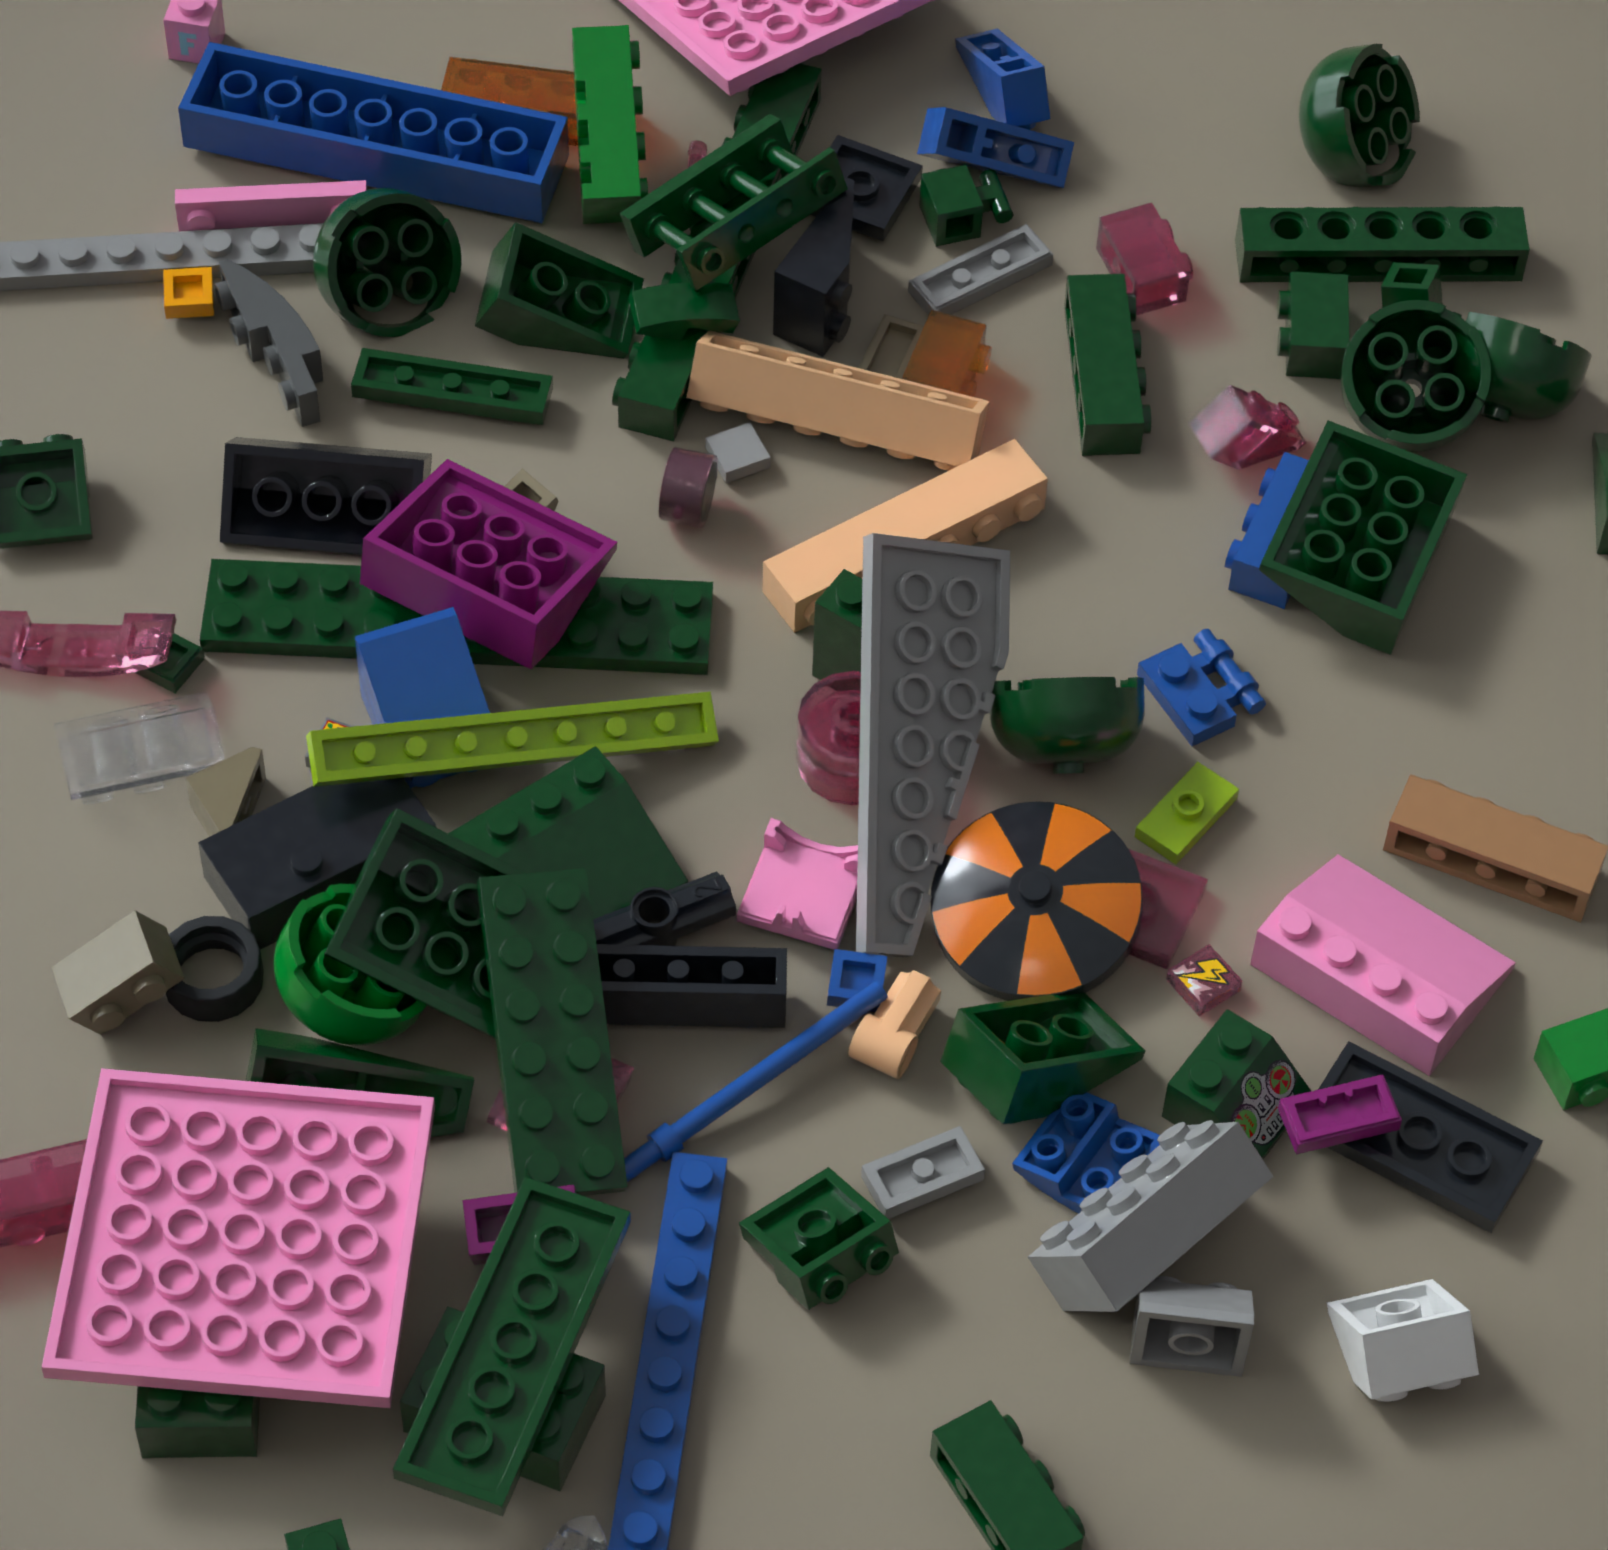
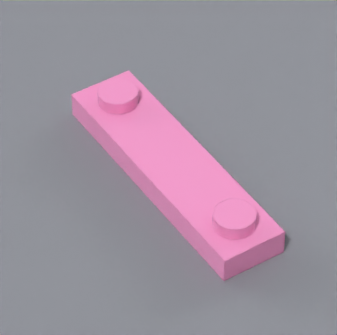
[175,180,367,231]

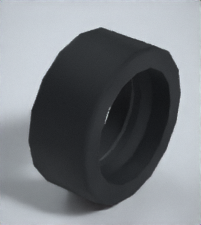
[165,916,264,1022]

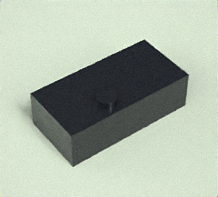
[198,778,436,950]

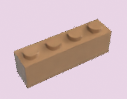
[1383,774,1608,923]

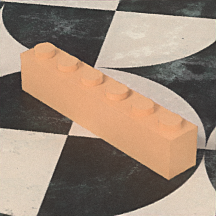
[686,331,990,471]
[762,439,1048,633]

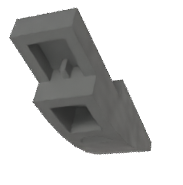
[215,259,323,427]

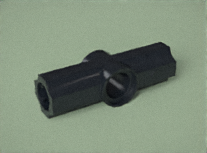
[593,871,736,946]

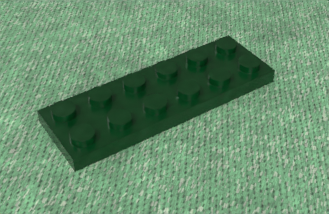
[477,868,628,1196]
[393,1177,631,1517]

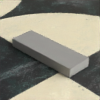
[908,224,1053,322]

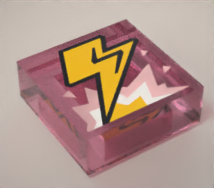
[1166,944,1243,1017]

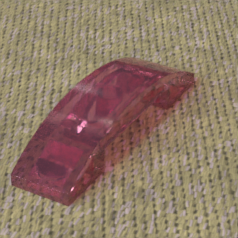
[0,611,177,677]

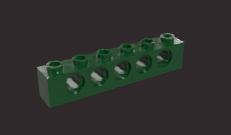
[1235,206,1530,282]

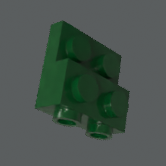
[0,434,93,549]
[739,1167,899,1310]

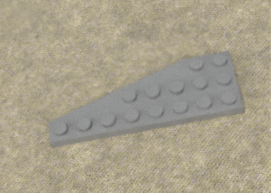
[856,533,1010,958]

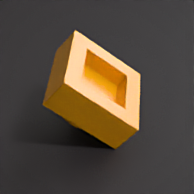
[163,267,214,319]

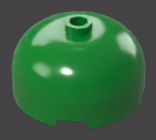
[274,884,427,1046]

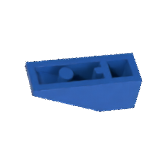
[955,28,1051,130]
[917,107,1075,188]

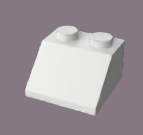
[1327,1279,1479,1402]

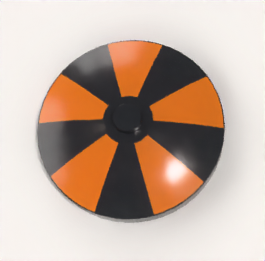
[930,801,1143,1001]

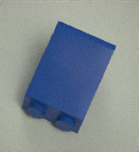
[355,607,490,788]

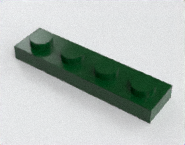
[351,348,553,425]

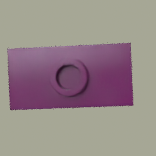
[1278,1074,1402,1155]

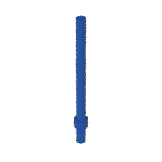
[624,981,888,1182]

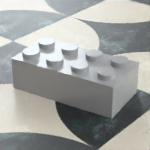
[1028,1120,1274,1312]

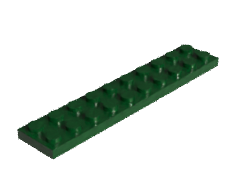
[199,559,713,675]

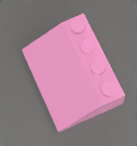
[1250,854,1516,1076]

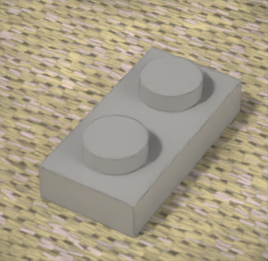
[861,1126,985,1219]

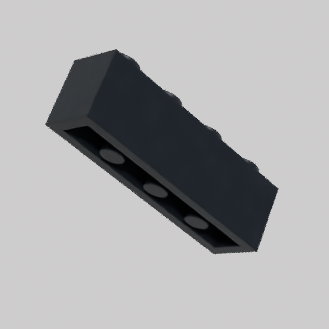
[597,944,787,1028]

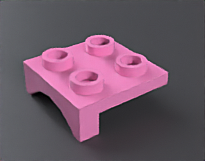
[737,818,858,950]

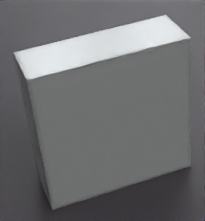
[705,422,771,483]

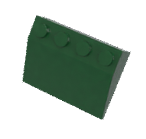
[1259,420,1467,655]
[448,746,688,919]
[324,808,525,1040]

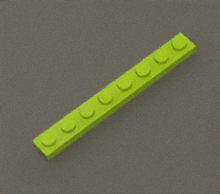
[306,691,719,787]

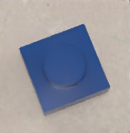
[827,949,888,1012]

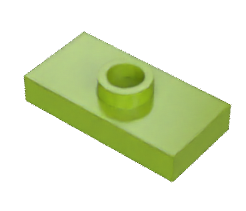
[1134,761,1239,865]

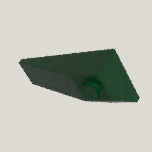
[246,1028,474,1137]

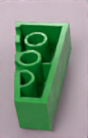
[572,25,648,224]

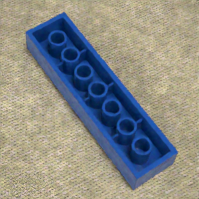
[178,42,569,223]

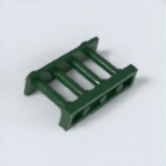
[619,113,848,291]

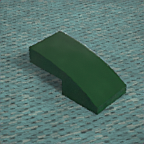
[629,282,740,340]

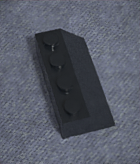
[220,437,432,554]

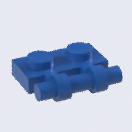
[1137,629,1266,747]

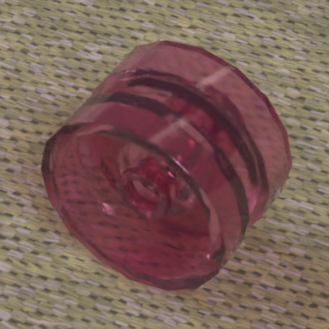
[796,671,861,805]

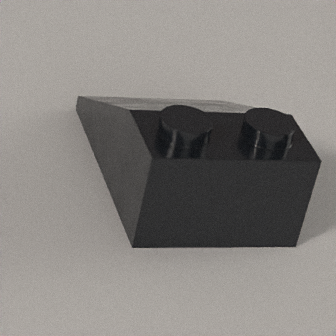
[773,177,855,357]

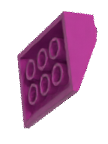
[360,459,618,669]

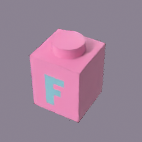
[163,0,225,64]

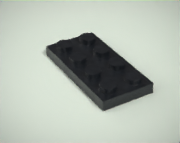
[1318,1041,1543,1233]

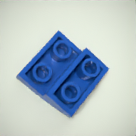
[1012,1093,1160,1214]

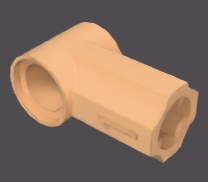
[848,970,941,1079]

